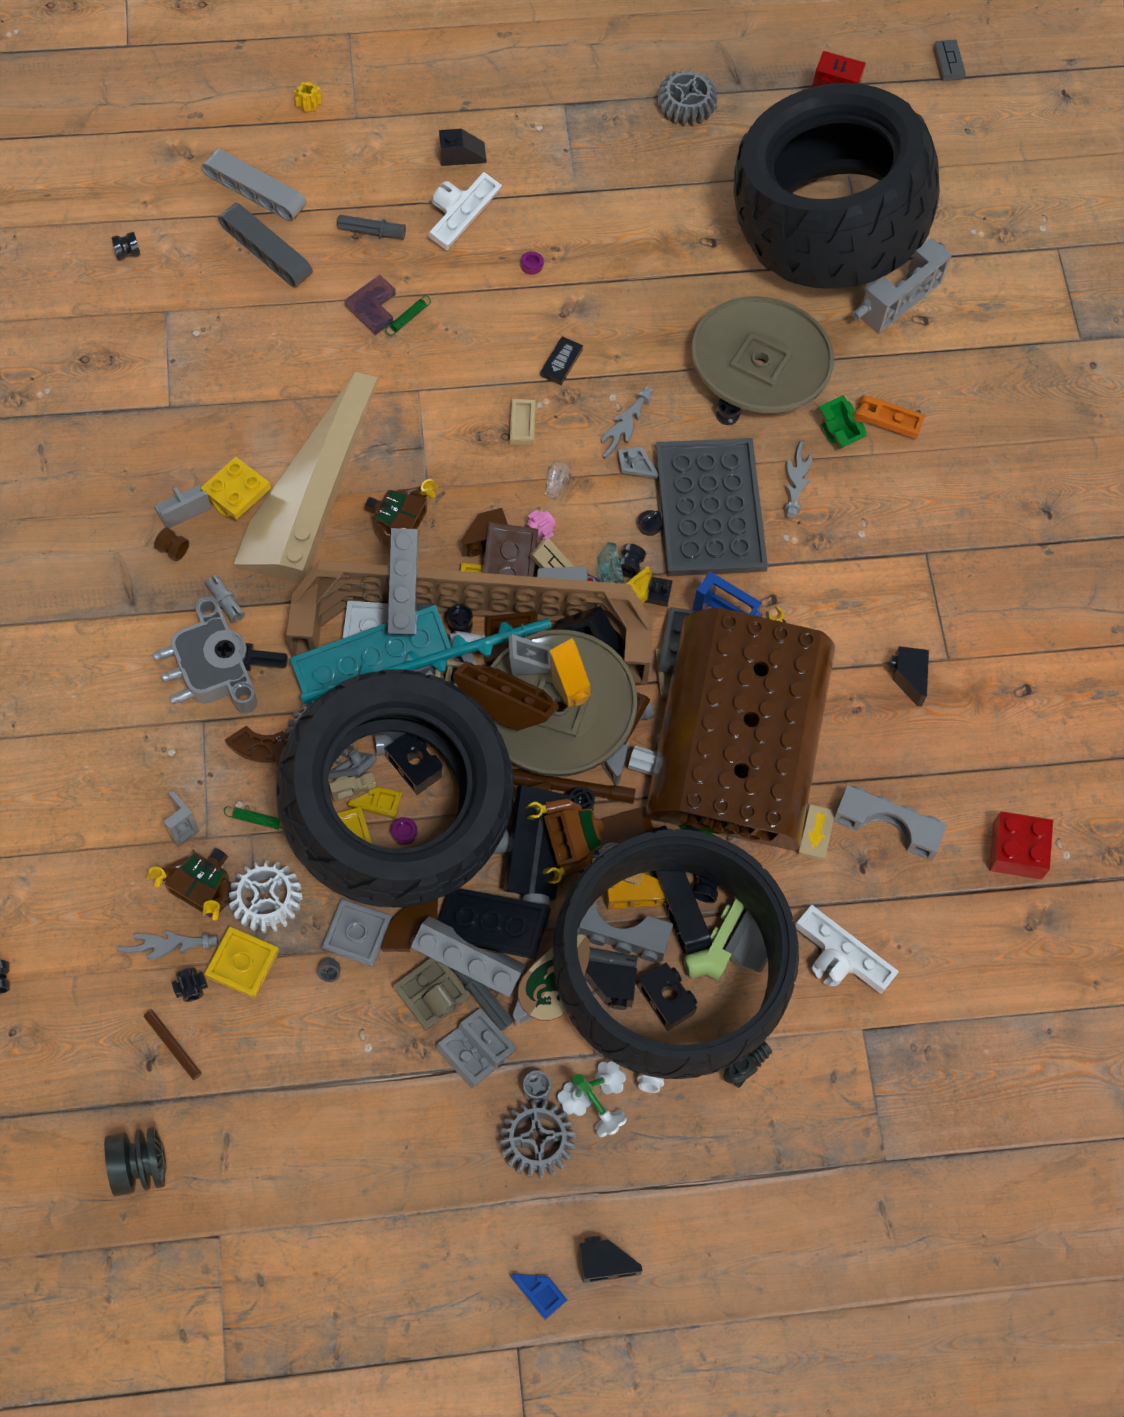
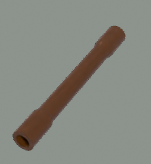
[512,769,636,804]

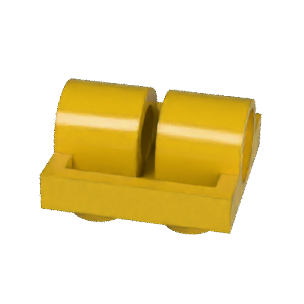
[200,456,272,520]

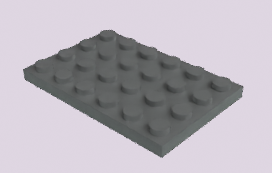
[655,438,768,576]

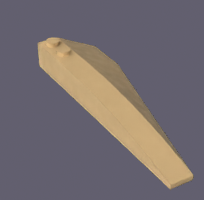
[233,372,378,583]

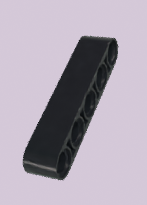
[639,826,712,955]

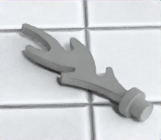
[601,387,653,459]
[785,441,813,519]
[116,930,219,960]

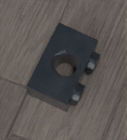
[385,733,443,795]
[637,962,697,1032]

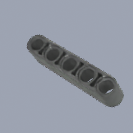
[218,202,313,287]

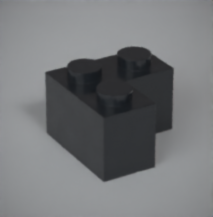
[551,605,624,655]

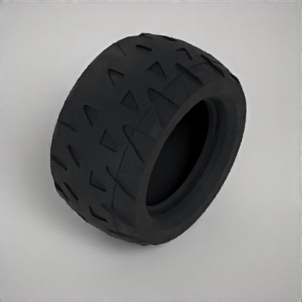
[733,83,940,289]
[276,669,514,907]

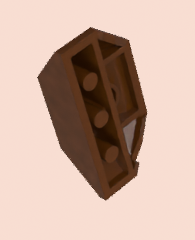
[453,661,559,731]

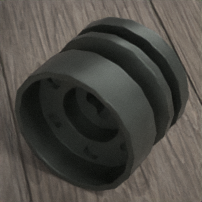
[104,1126,167,1197]

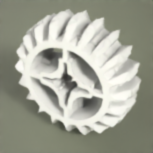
[229,860,303,933]

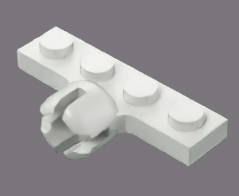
[428,172,502,251]
[795,905,899,994]

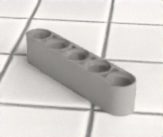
[201,149,306,221]

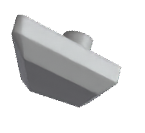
[618,447,659,479]
[328,750,377,779]

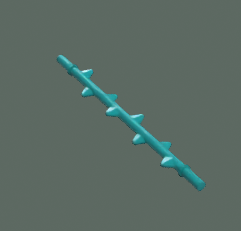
[301,618,552,704]

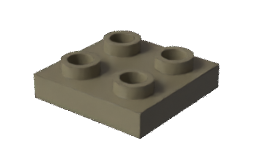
[393,958,470,1031]

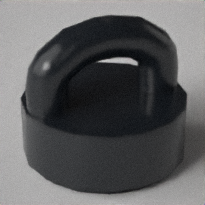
[638,510,662,536]

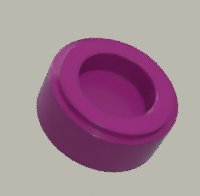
[520,252,544,275]
[391,817,418,845]

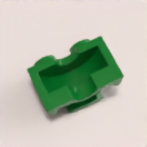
[818,395,867,449]

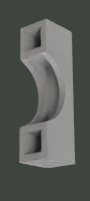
[388,528,420,635]
[833,785,947,861]
[577,901,673,962]
[411,916,526,997]

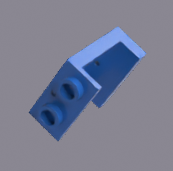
[692,571,762,617]

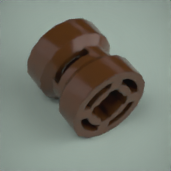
[154,527,190,561]

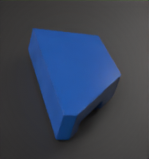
[511,1273,567,1320]

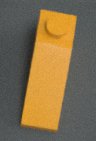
[549,638,591,708]
[606,873,667,910]

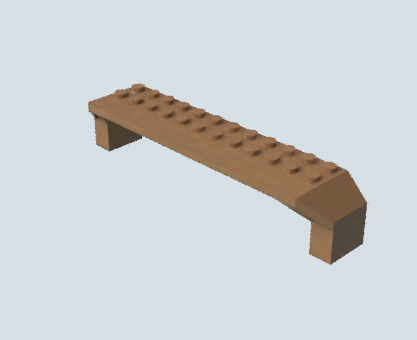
[286,560,653,685]

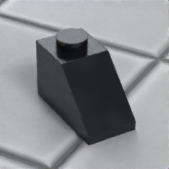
[439,128,487,166]
[889,646,929,706]
[584,962,637,1010]
[579,1236,642,1283]

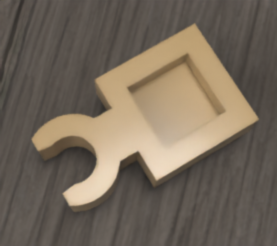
[329,772,376,802]

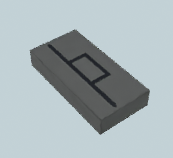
[934,39,966,80]

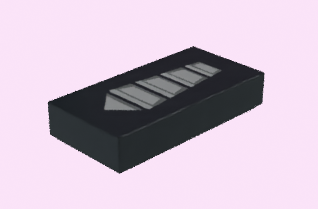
[540,336,583,385]

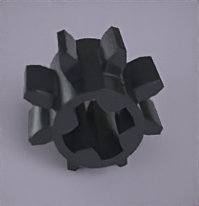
[172,968,208,1002]

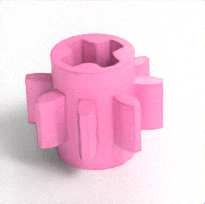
[525,510,556,540]

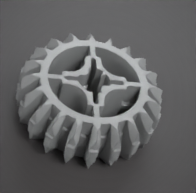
[657,69,718,126]
[499,1100,576,1178]

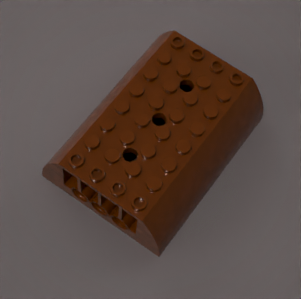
[644,607,835,852]

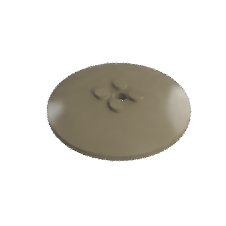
[691,296,834,413]
[491,630,637,776]

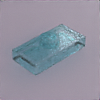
[597,542,624,584]

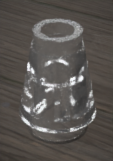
[544,461,571,499]

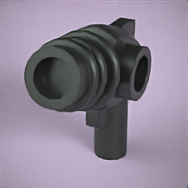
[723,1041,772,1088]

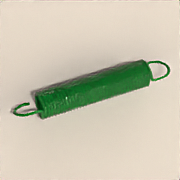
[385,295,431,336]
[224,806,283,830]

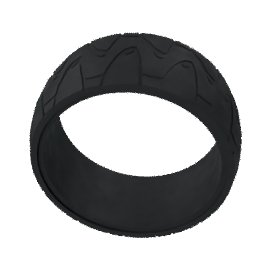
[553,829,799,1079]

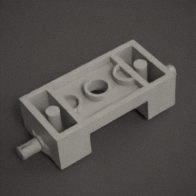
[852,238,952,334]

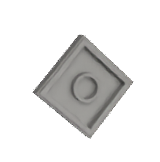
[322,899,392,968]

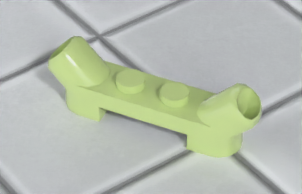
[684,895,747,981]

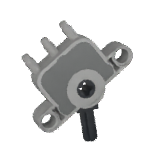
[152,596,288,714]

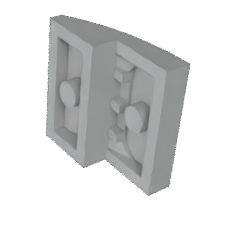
[436,1008,517,1089]

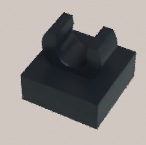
[645,576,673,607]

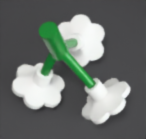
[557,1061,627,1137]

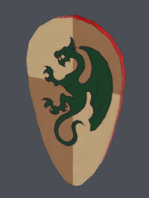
[518,934,590,1021]

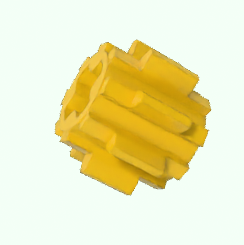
[294,81,322,112]

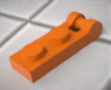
[853,395,925,439]

